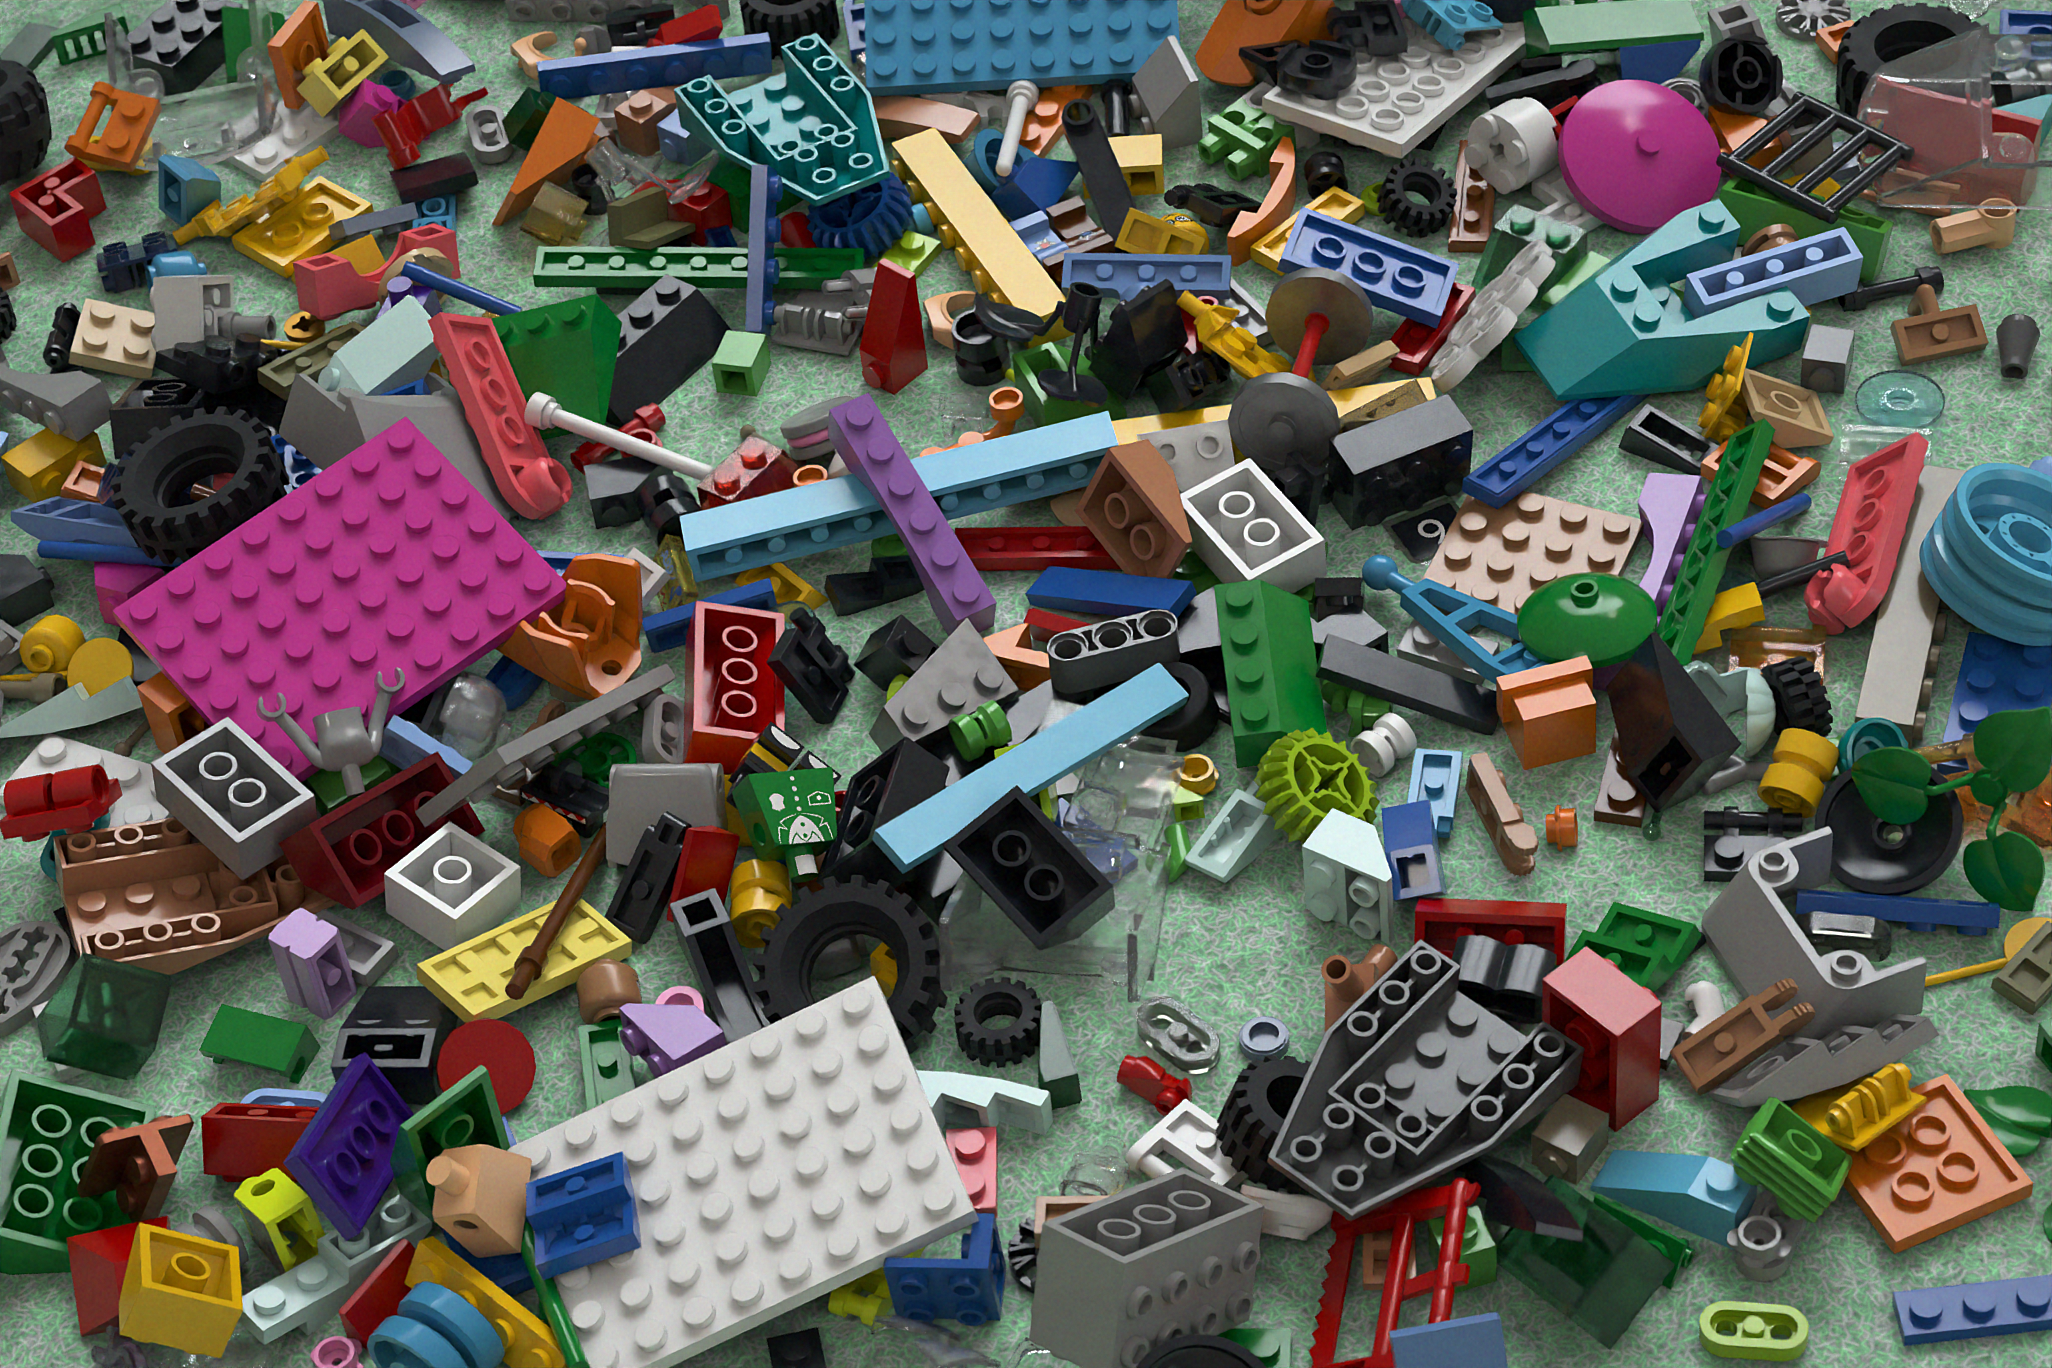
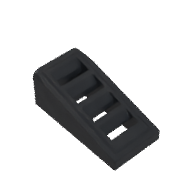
[1618,404,1719,476]

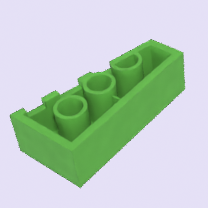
[1719,175,1894,283]

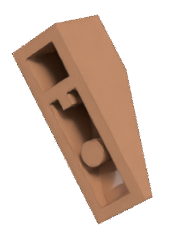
[614,84,727,159]

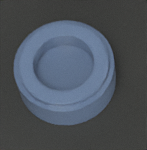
[1239,1016,1290,1062]

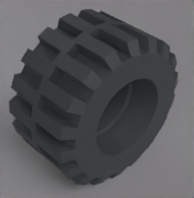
[739,0,840,60]
[1216,1055,1311,1194]

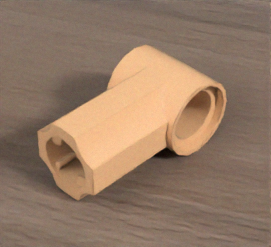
[1929,194,2017,256]

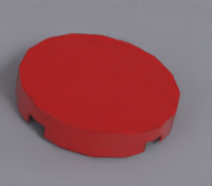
[435,1018,536,1115]

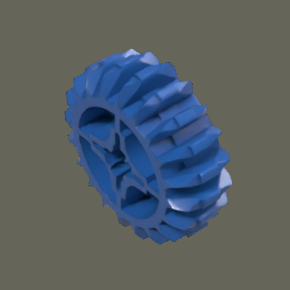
[806,172,913,263]

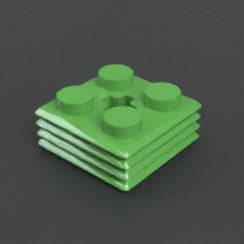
[1730,1097,1853,1223]

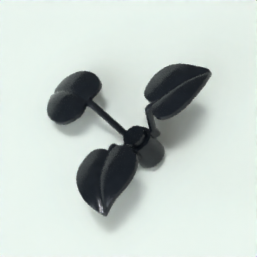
[974,282,1108,407]

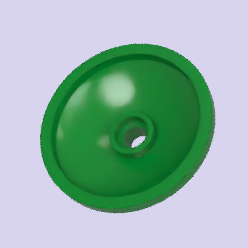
[1517,572,1658,668]

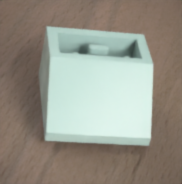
[1302,808,1394,945]

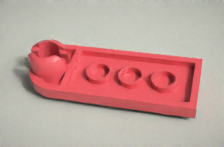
[428,312,573,520]
[1803,432,1929,635]

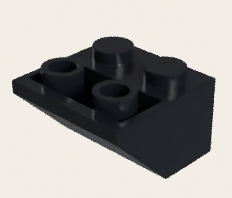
[1088,278,1188,400]

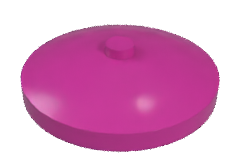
[1558,80,1721,234]

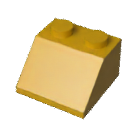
[119,1222,243,1359]

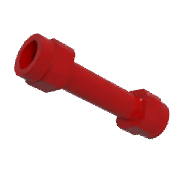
[570,403,666,475]

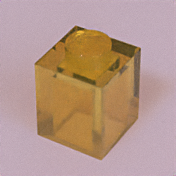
[519,180,588,246]

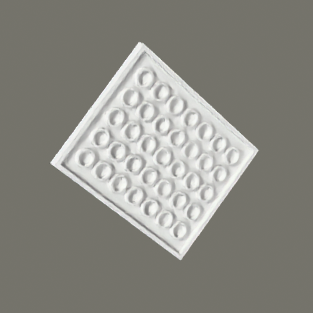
[507,976,979,1368]

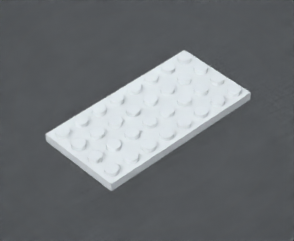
[1262,15,1526,159]

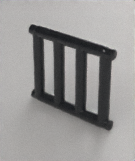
[1716,91,1915,225]

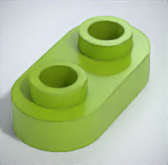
[1699,1301,1809,1362]

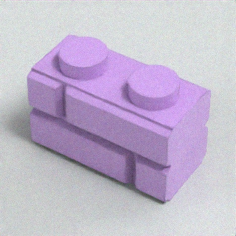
[268,908,357,1020]

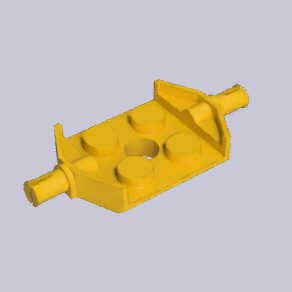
[172,145,330,246]
[1176,290,1317,384]

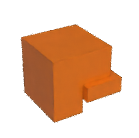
[1496,655,1597,770]

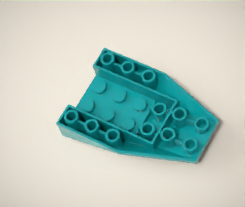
[674,33,890,206]

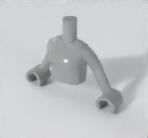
[256,667,405,797]

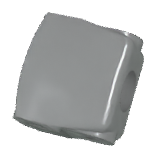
[606,763,728,868]

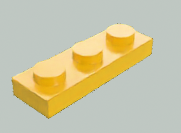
[1250,186,1365,276]

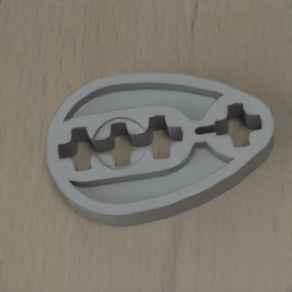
[0,921,75,1038]

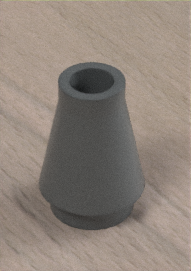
[1996,314,2040,379]

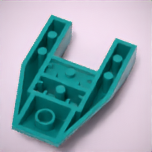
[1513,199,1810,401]

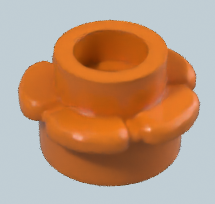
[1546,805,1578,852]

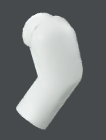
[1682,980,1725,1041]

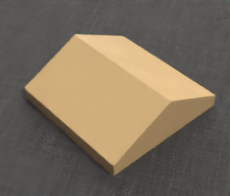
[1741,368,1834,449]

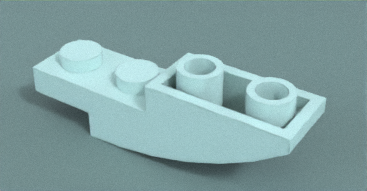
[238,1194,432,1345]

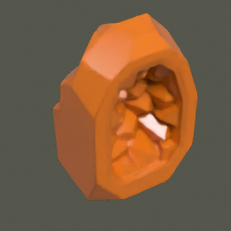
[513,802,582,877]

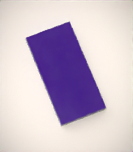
[283,1052,415,1241]

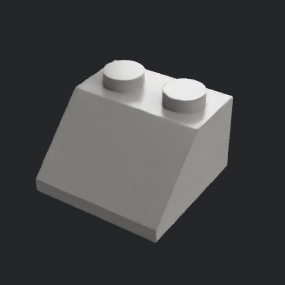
[1128,35,1203,152]

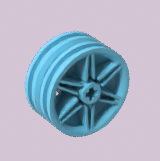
[1919,463,2052,646]

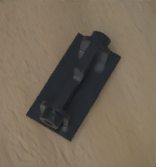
[43,303,84,374]

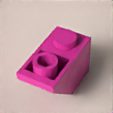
[339,78,430,148]

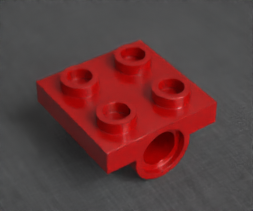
[0,764,123,842]

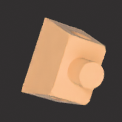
[426,1144,532,1258]

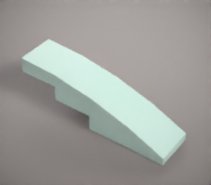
[0,675,143,738]
[1184,781,1318,883]
[916,1070,1053,1135]

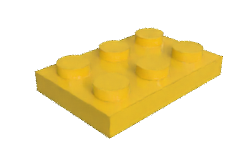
[231,175,374,279]

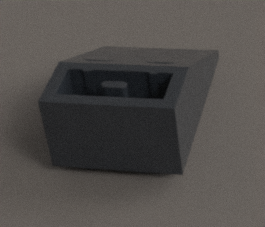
[1606,631,1741,814]
[330,986,458,1104]

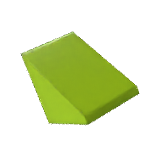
[1169,781,1205,822]

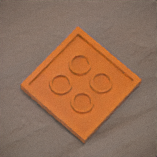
[1833,1073,2033,1254]

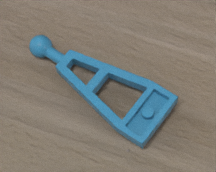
[1362,555,1549,685]

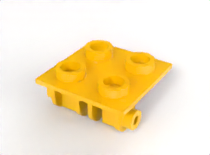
[1697,332,1754,445]
[1790,1063,1927,1152]

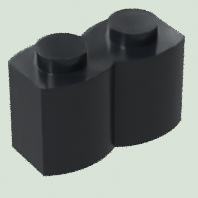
[1451,935,1557,1024]

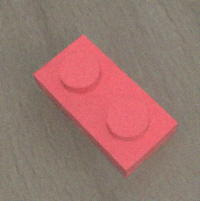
[946,1126,998,1218]

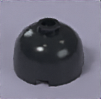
[1698,33,1784,116]

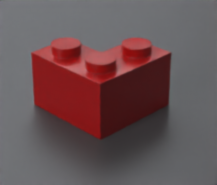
[8,156,107,263]

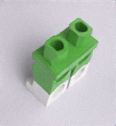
[1198,81,1320,182]

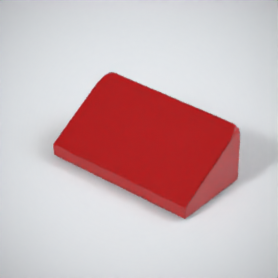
[666,825,740,922]
[338,1238,416,1350]

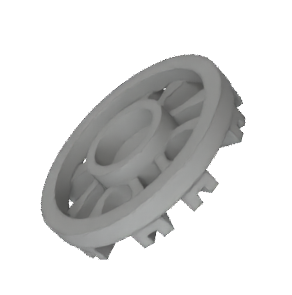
[1776,0,1851,41]

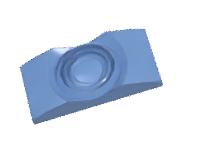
[11,496,138,547]

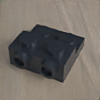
[155,333,277,395]

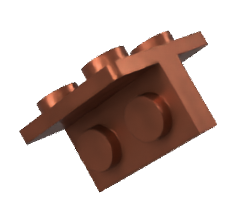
[77,1114,194,1223]

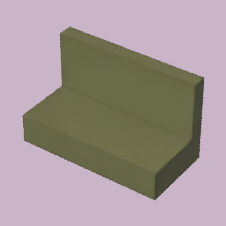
[607,187,695,250]

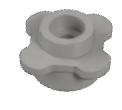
[1727,1215,1791,1271]

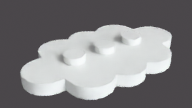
[1429,240,1556,393]

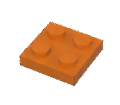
[267,0,330,110]

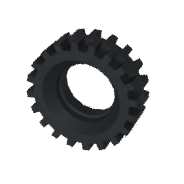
[110,406,290,565]
[753,875,950,1055]

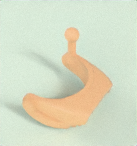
[510,31,587,80]
[923,291,976,349]

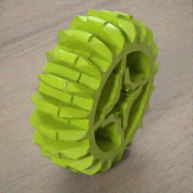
[1253,728,1380,845]

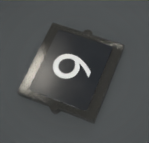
[1381,496,1460,565]

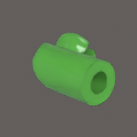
[1147,823,1192,884]

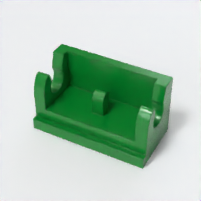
[199,1004,321,1084]

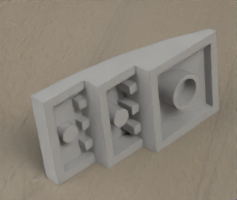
[1708,1013,1940,1108]

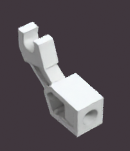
[921,91,1011,129]

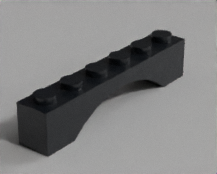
[669,888,770,1045]

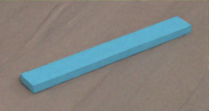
[872,662,1189,874]

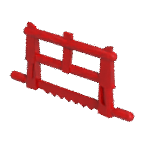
[1308,1178,1481,1368]

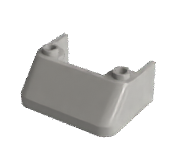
[1701,826,1927,1045]

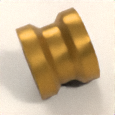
[284,311,327,351]

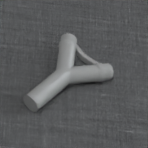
[1701,753,1774,795]

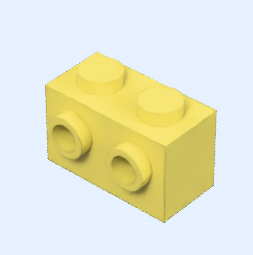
[296,28,389,118]

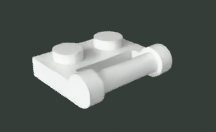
[1124,1099,1248,1190]

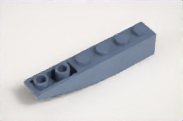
[322,0,476,84]

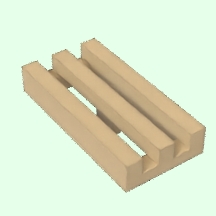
[1320,340,1400,391]

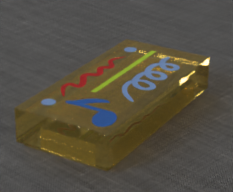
[652,534,699,611]

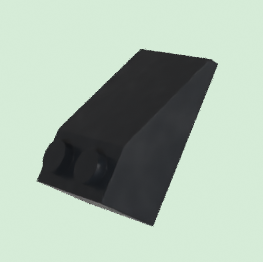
[109,377,218,459]

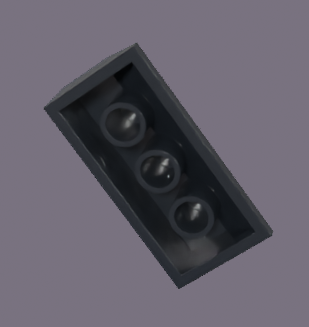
[606,274,732,428]

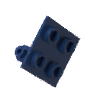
[96,231,178,294]

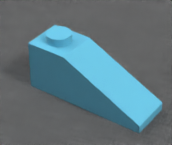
[1590,1150,1757,1250]

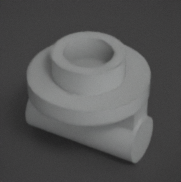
[574,25,612,56]

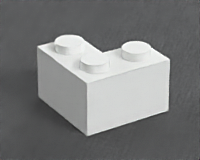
[150,275,234,352]

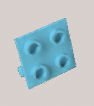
[1401,0,1504,51]

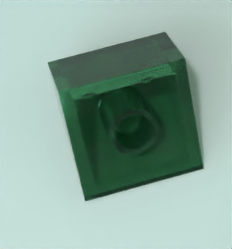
[1472,204,1587,313]
[37,953,172,1080]

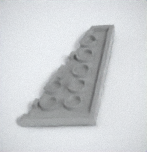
[415,663,676,827]

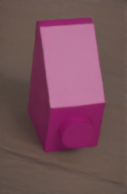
[94,562,165,628]

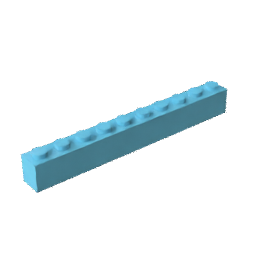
[679,411,1119,583]

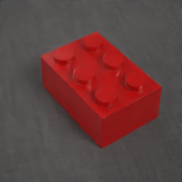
[1543,946,1662,1132]

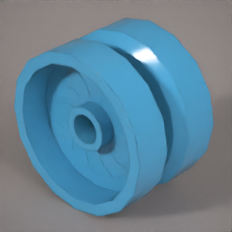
[367,1281,505,1368]

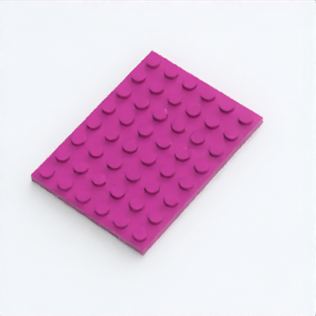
[112,416,566,783]

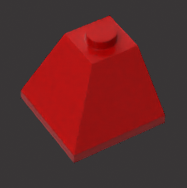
[67,1215,171,1337]

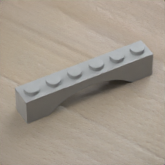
[1707,0,1834,176]
[0,346,113,442]

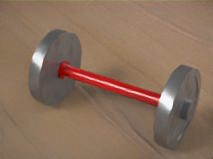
[1228,267,1374,471]

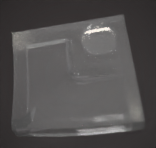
[1063,746,1185,857]

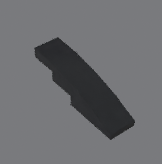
[1453,1154,1583,1242]

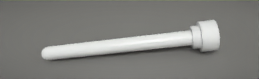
[996,80,1039,176]
[524,392,714,482]

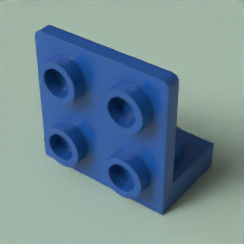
[884,1213,1007,1326]

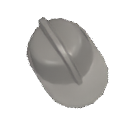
[1748,536,1829,587]

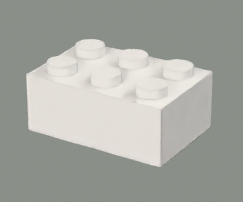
[1180,458,1327,594]

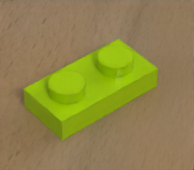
[871,230,943,279]

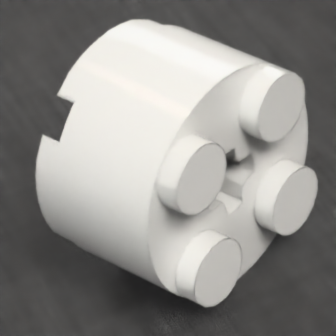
[1464,97,1559,194]

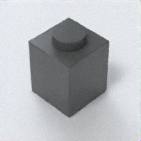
[1800,324,1855,394]

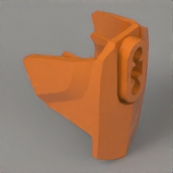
[1195,0,1336,87]
[495,553,643,701]

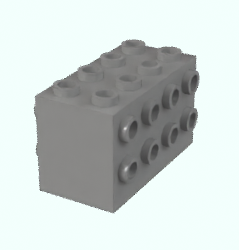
[1029,1167,1264,1368]

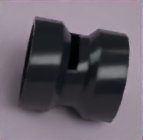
[571,162,616,216]

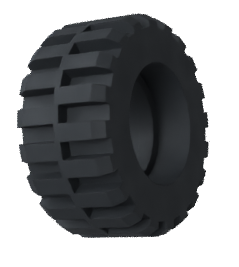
[1835,3,1996,124]

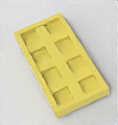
[417,898,632,1023]

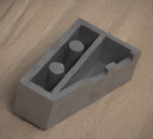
[869,618,1019,753]

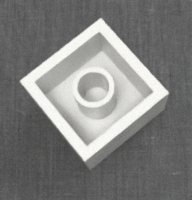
[384,821,521,951]

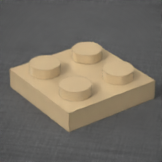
[69,298,156,379]

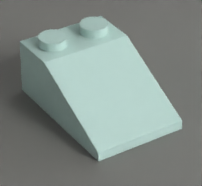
[317,295,439,396]

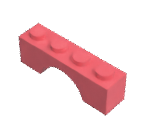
[293,223,461,320]

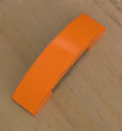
[1227,137,1297,267]

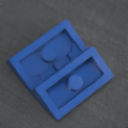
[526,1151,641,1280]

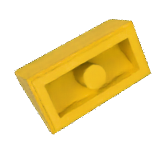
[734,562,829,626]

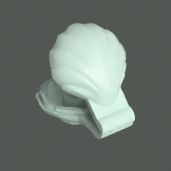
[1683,660,1776,758]

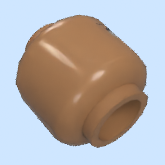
[576,959,643,1025]

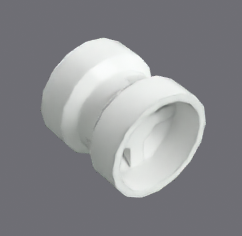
[1351,712,1417,777]

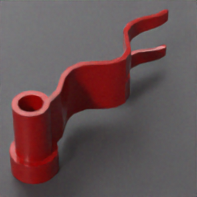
[371,59,489,170]

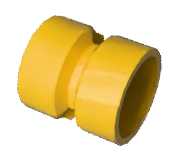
[1757,728,1840,818]
[730,859,793,948]

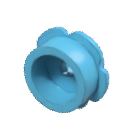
[904,203,934,236]

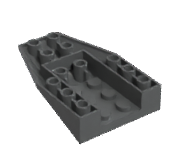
[1268,939,1585,1221]

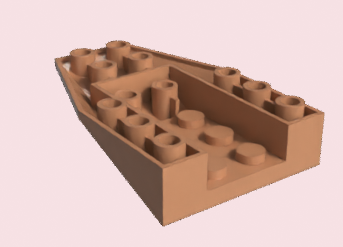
[54,817,339,1008]

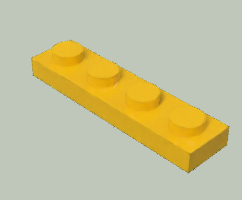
[404,1236,567,1368]

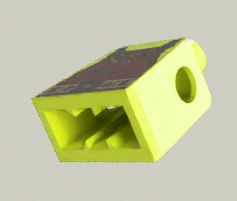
[233,1168,325,1275]

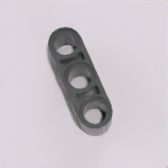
[1047,609,1181,693]

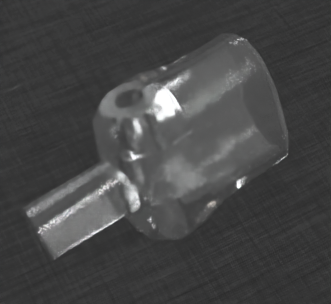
[1059,1135,1130,1196]

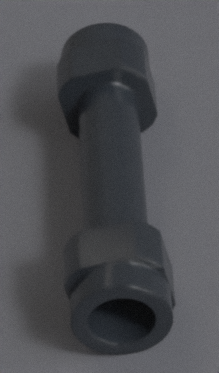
[1838,266,1944,312]

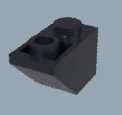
[854,614,939,692]

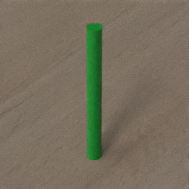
[520,1222,590,1368]

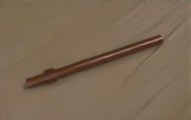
[505,821,606,1000]

